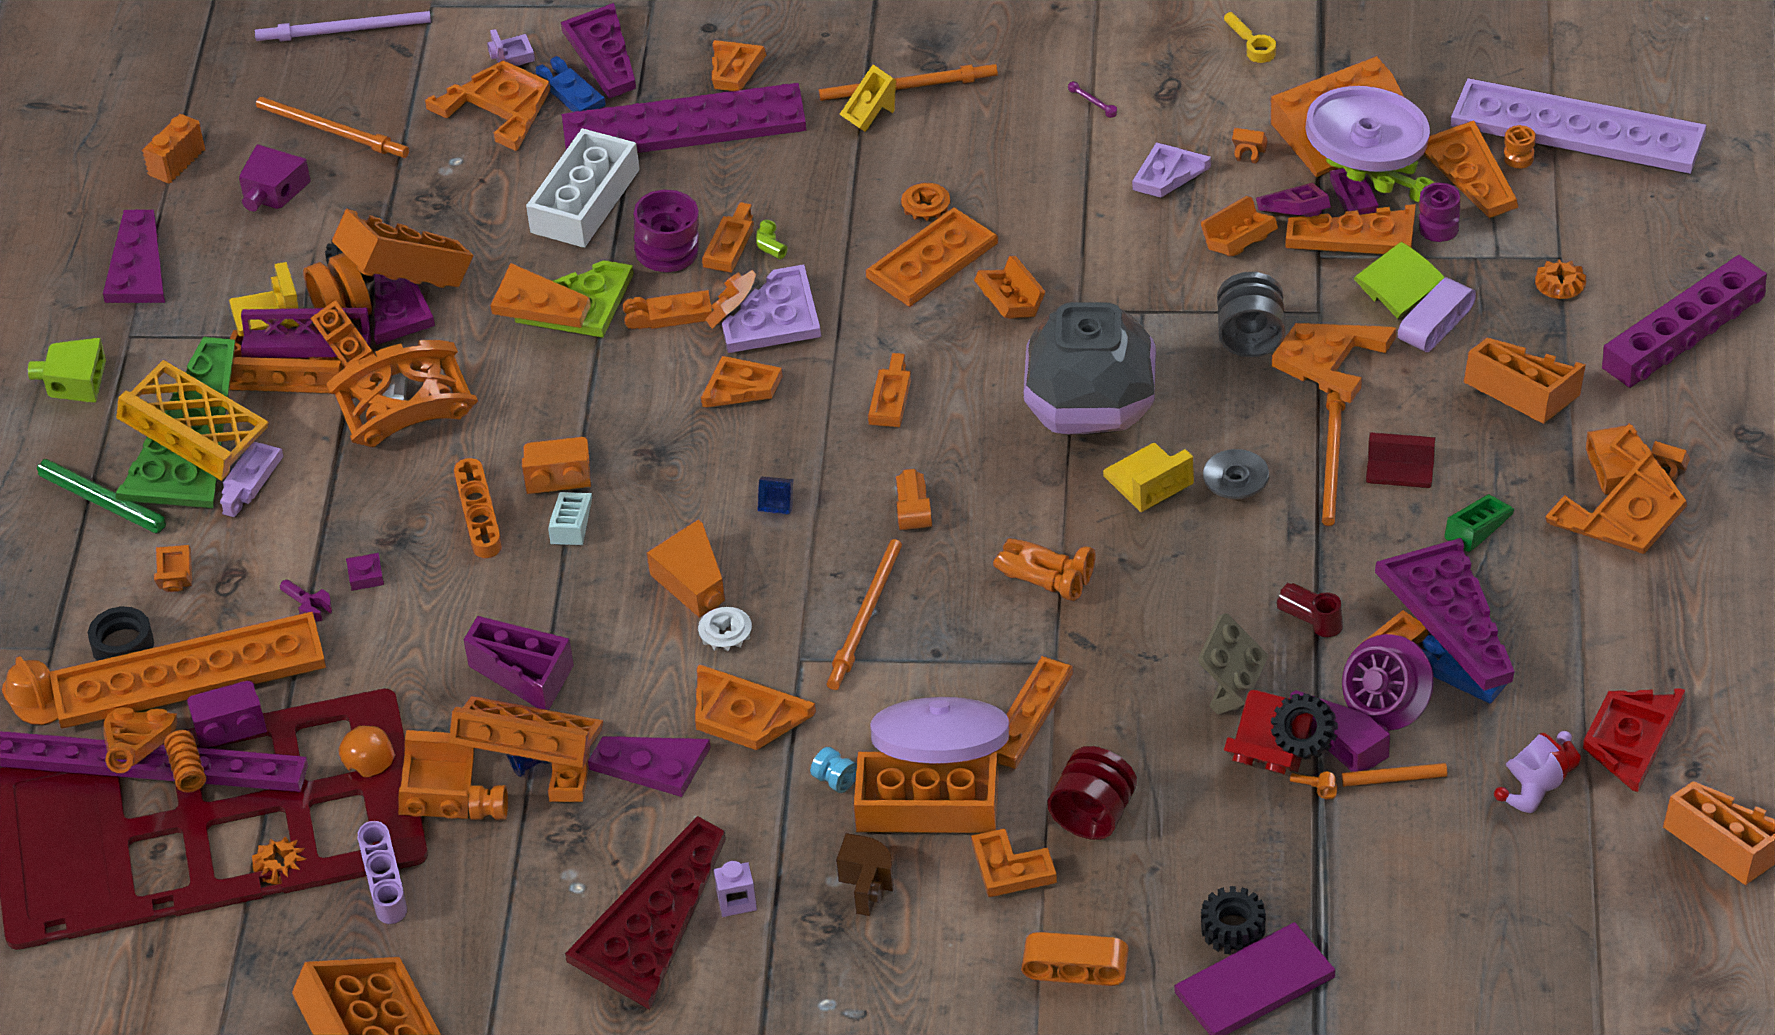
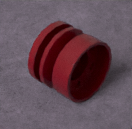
[1047,746,1137,840]

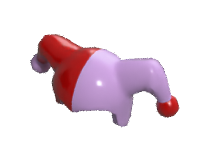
[1494,731,1581,813]

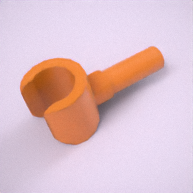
[1290,771,1338,799]

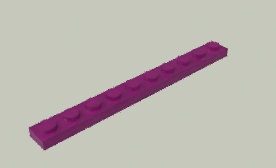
[0,731,309,792]

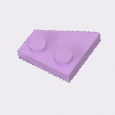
[1132,142,1211,198]

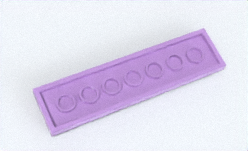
[1451,78,1706,174]

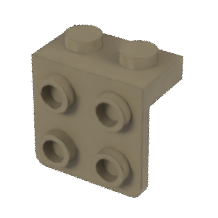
[1198,613,1269,715]

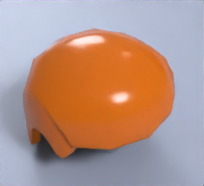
[338,726,395,777]

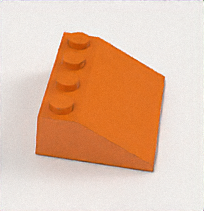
[1271,56,1405,177]
[292,957,441,1035]

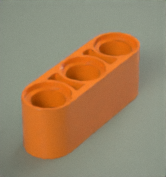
[1021,932,1129,986]

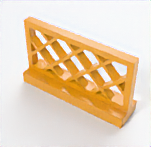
[116,360,268,481]

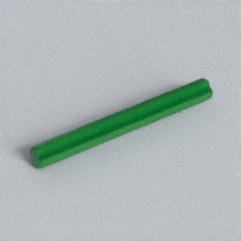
[36,459,166,534]

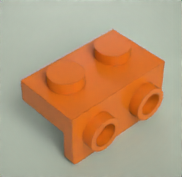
[1201,196,1278,256]
[974,256,1045,319]

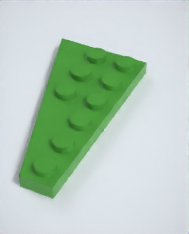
[115,337,235,508]

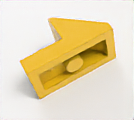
[840,65,896,132]

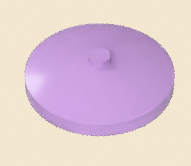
[1305,86,1430,172]
[871,697,1009,763]

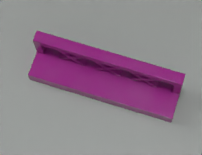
[241,308,371,358]

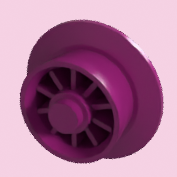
[1342,634,1433,731]

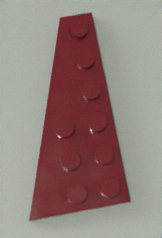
[565,816,726,1010]

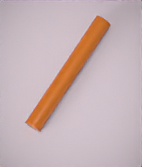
[1341,763,1447,787]

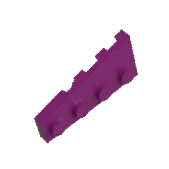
[560,3,636,98]
[103,209,165,303]

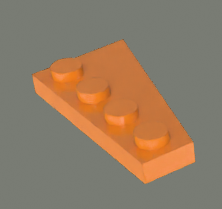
[1423,120,1518,218]
[1285,204,1416,254]

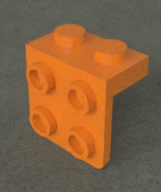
[522,437,591,494]

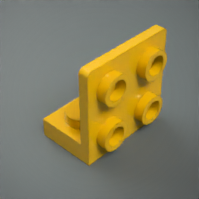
[229,262,300,336]
[1103,443,1194,512]

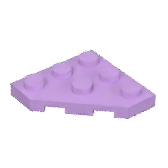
[722,265,821,353]

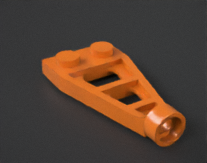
[103,707,177,773]

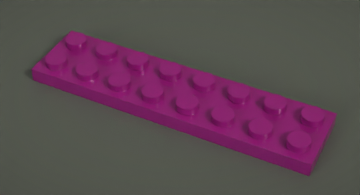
[561,83,807,153]

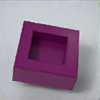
[346,553,384,591]

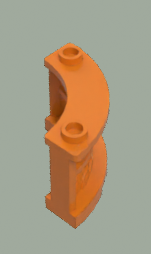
[326,340,478,447]

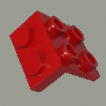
[1224,690,1313,775]

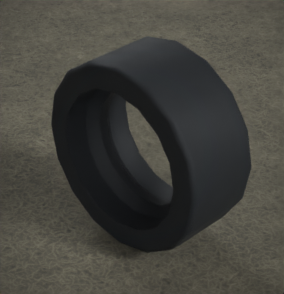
[87,606,155,661]

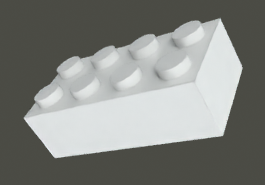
[526,128,640,248]

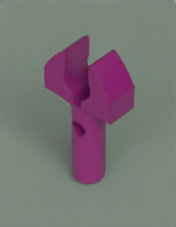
[280,579,332,622]

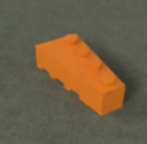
[332,209,474,288]

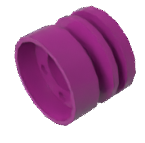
[633,189,699,272]

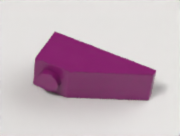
[1290,690,1390,772]

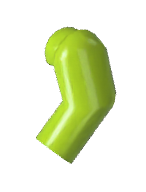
[756,220,788,260]

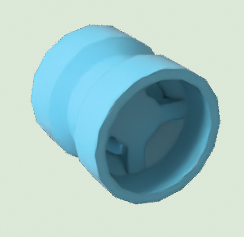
[810,747,857,793]

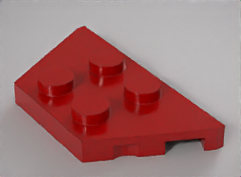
[1583,688,1685,792]

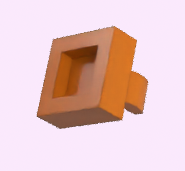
[1232,128,1268,164]
[1651,441,1690,482]

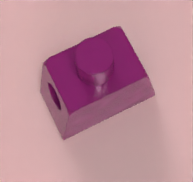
[239,144,311,212]

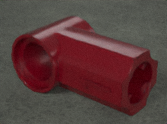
[1277,582,1343,637]

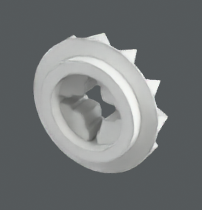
[698,607,752,652]

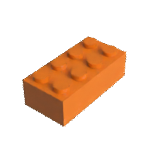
[854,752,999,833]

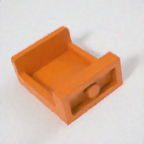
[399,730,474,819]

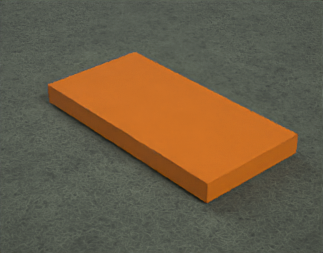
[866,207,998,307]

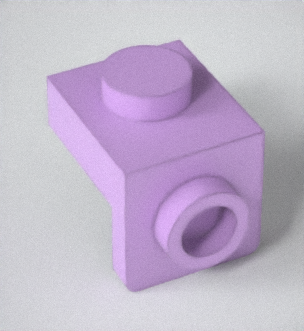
[487,29,535,66]

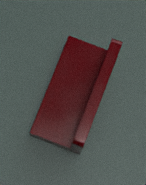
[1366,432,1436,488]

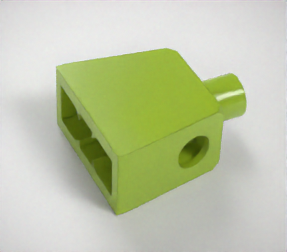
[28,338,106,402]

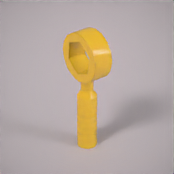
[1224,12,1276,63]

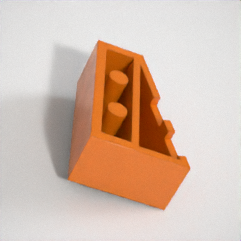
[1464,337,1586,424]
[1663,781,1775,885]

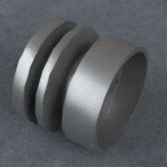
[1217,272,1285,357]

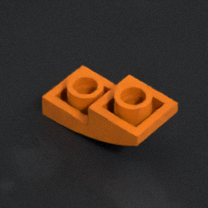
[705,269,756,329]
[310,300,374,368]
[548,748,590,802]

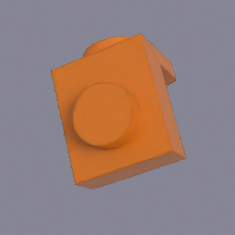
[154,545,192,592]

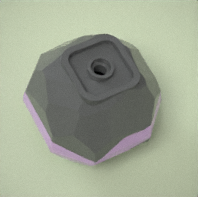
[1024,302,1156,435]

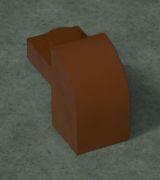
[836,833,894,916]

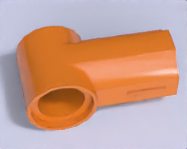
[896,469,932,530]

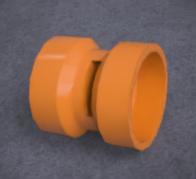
[1504,125,1536,169]
[469,785,508,820]

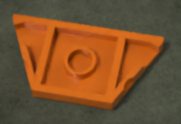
[695,664,816,750]

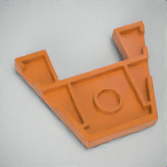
[425,60,550,151]
[1272,323,1396,403]
[1545,423,1687,554]

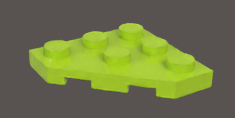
[514,260,634,338]

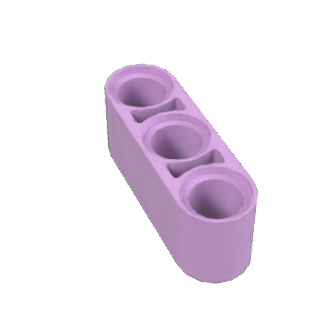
[1398,277,1476,352]
[358,821,407,924]

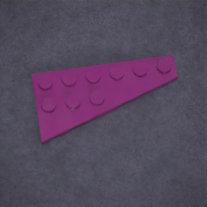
[1375,538,1515,690]

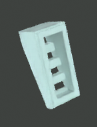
[548,492,592,545]

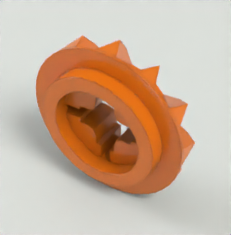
[901,183,951,221]
[1535,259,1586,299]
[252,837,305,884]

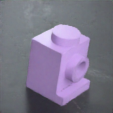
[714,861,757,917]

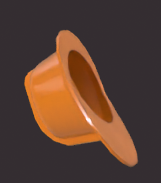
[2,656,58,725]

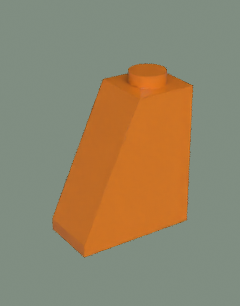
[647,519,725,618]

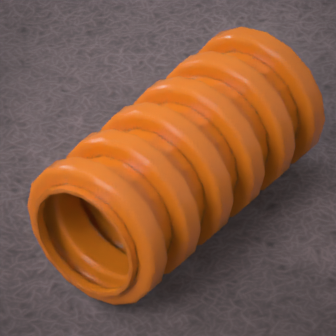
[164,730,206,792]

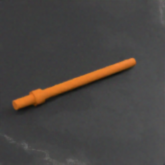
[819,64,998,101]
[256,97,409,158]
[1322,390,1346,526]
[826,539,902,690]

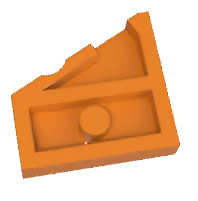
[712,40,767,91]
[701,356,783,408]

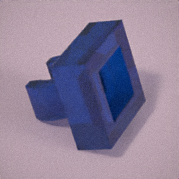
[758,476,793,514]

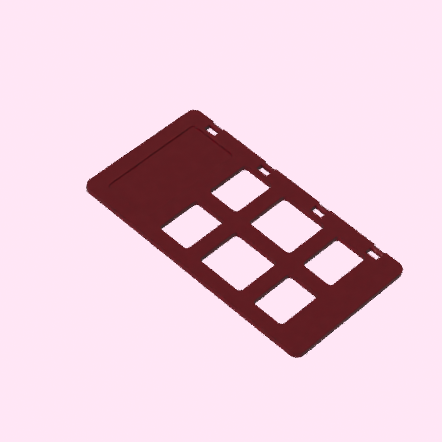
[0,688,428,950]

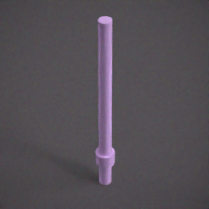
[255,11,431,42]

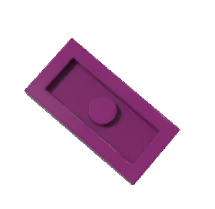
[1330,168,1378,215]

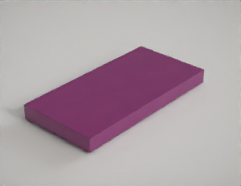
[1174,922,1335,1035]

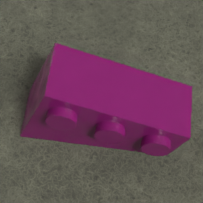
[463,616,574,710]

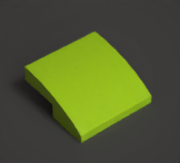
[1354,242,1445,319]

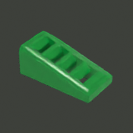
[1444,494,1514,552]

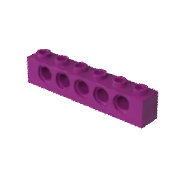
[1602,254,1767,388]

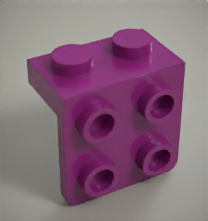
[187,681,267,748]

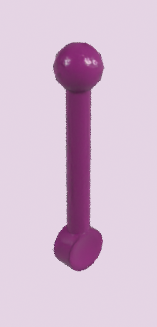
[1068,81,1117,118]

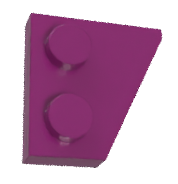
[1256,183,1331,217]

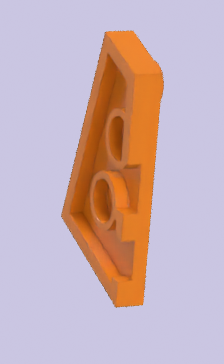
[490,263,591,328]

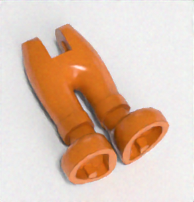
[993,538,1096,601]

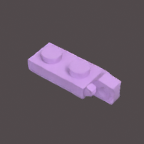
[220,442,283,517]

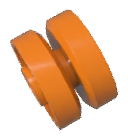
[303,253,372,321]

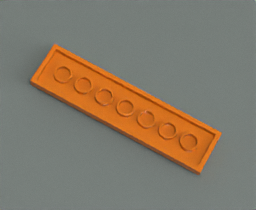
[50,611,326,729]

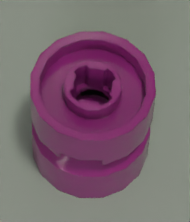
[1419,182,1461,242]

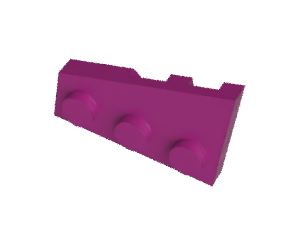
[374,274,435,345]
[588,736,711,797]

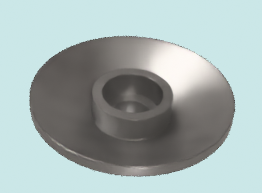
[1203,449,1269,499]

